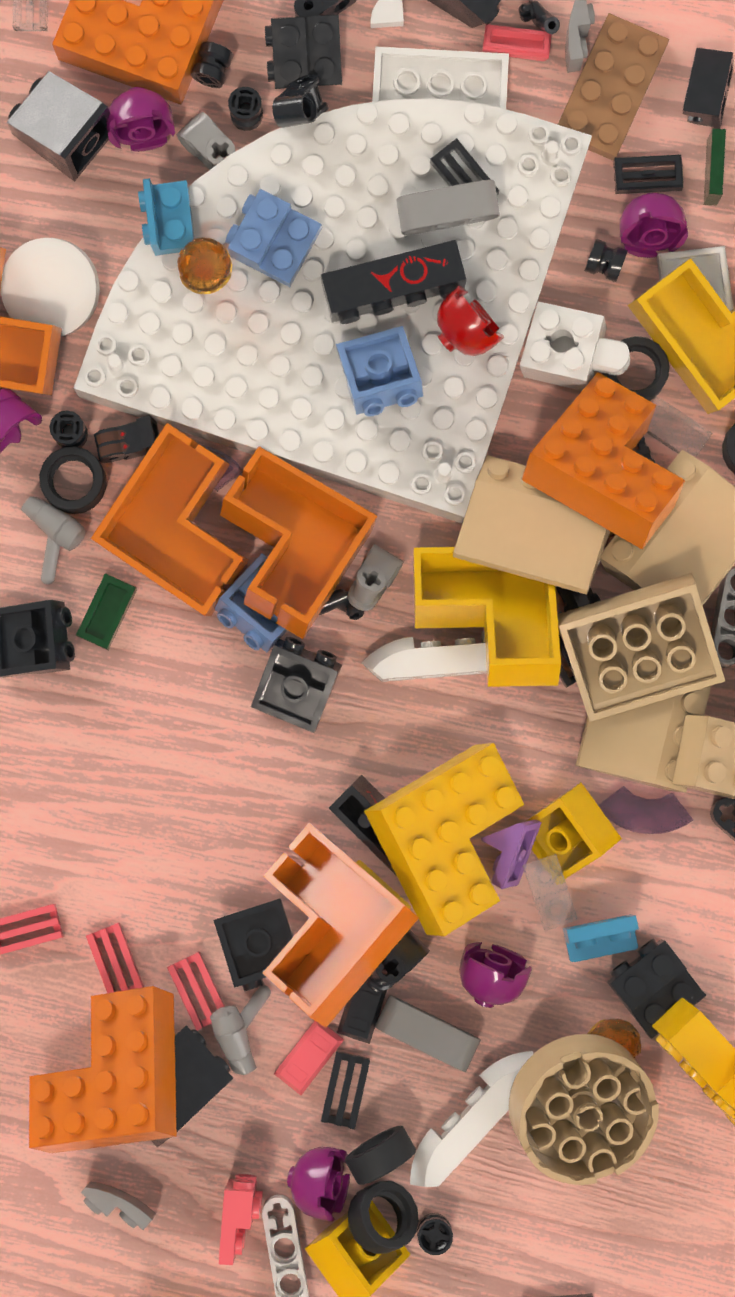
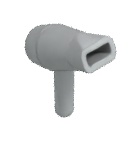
[21,497,86,584]
[210,985,271,1075]

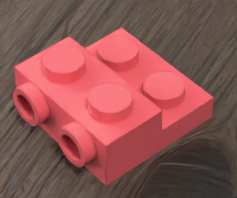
[218,1174,263,1265]

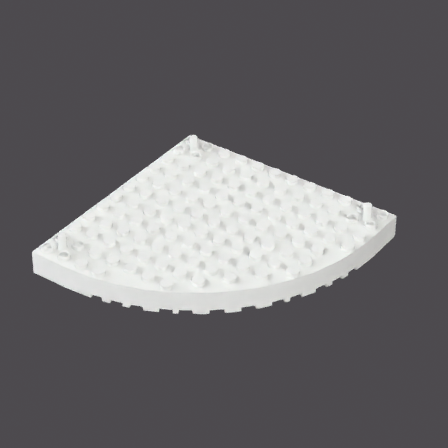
[74,99,592,523]

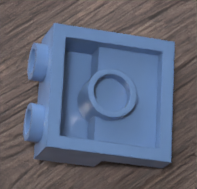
[225,189,322,287]
[336,326,423,417]
[215,553,288,653]

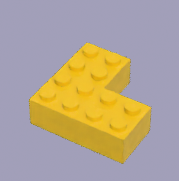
[627,258,735,414]
[413,547,561,687]
[364,743,524,937]
[652,997,735,1126]

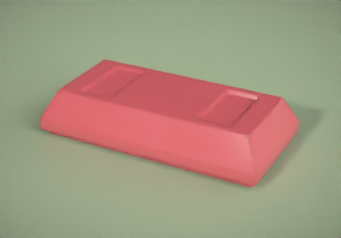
[482,24,551,61]
[274,1021,344,1095]

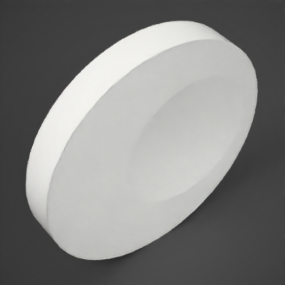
[1,238,100,336]

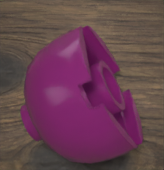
[107,87,175,152]
[619,193,688,258]
[459,942,532,1008]
[287,1147,350,1222]

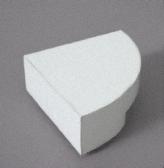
[370,0,404,28]

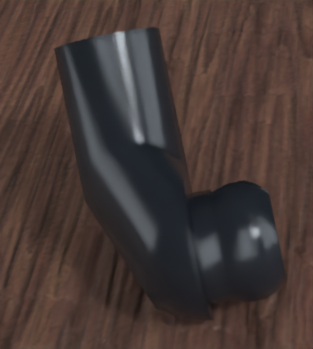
[519,0,560,34]
[319,589,365,620]

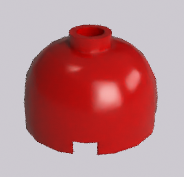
[437,285,504,356]

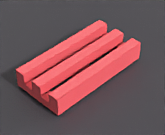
[0,904,64,955]
[86,923,144,993]
[167,952,225,1031]

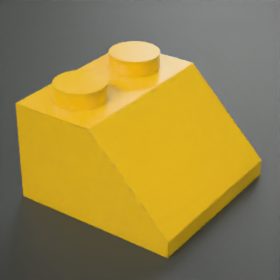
[525,782,622,885]
[304,1200,411,1297]

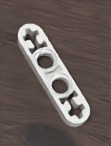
[262,1195,309,1297]

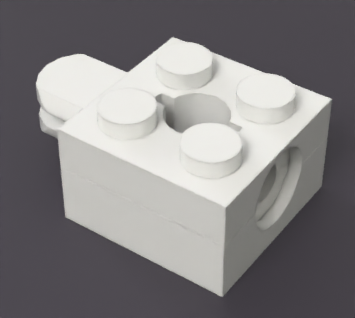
[520,301,630,391]

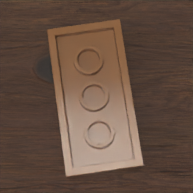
[558,13,670,161]

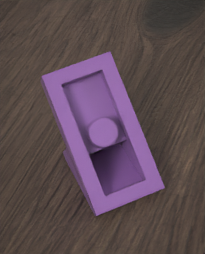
[481,820,542,889]

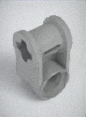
[176,112,236,170]
[347,544,404,611]

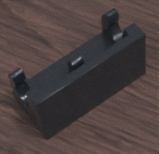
[683,48,734,129]

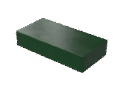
[703,128,726,206]
[76,573,137,651]

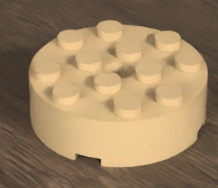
[508,1034,659,1185]

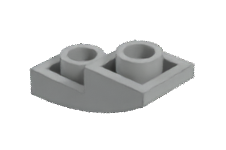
[565,0,595,73]
[81,1182,156,1230]

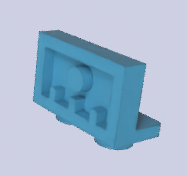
[138,178,196,256]
[563,914,639,962]

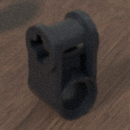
[272,74,329,128]
[365,929,430,992]

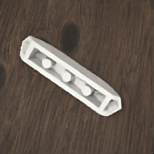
[362,631,487,682]
[410,1051,533,1187]

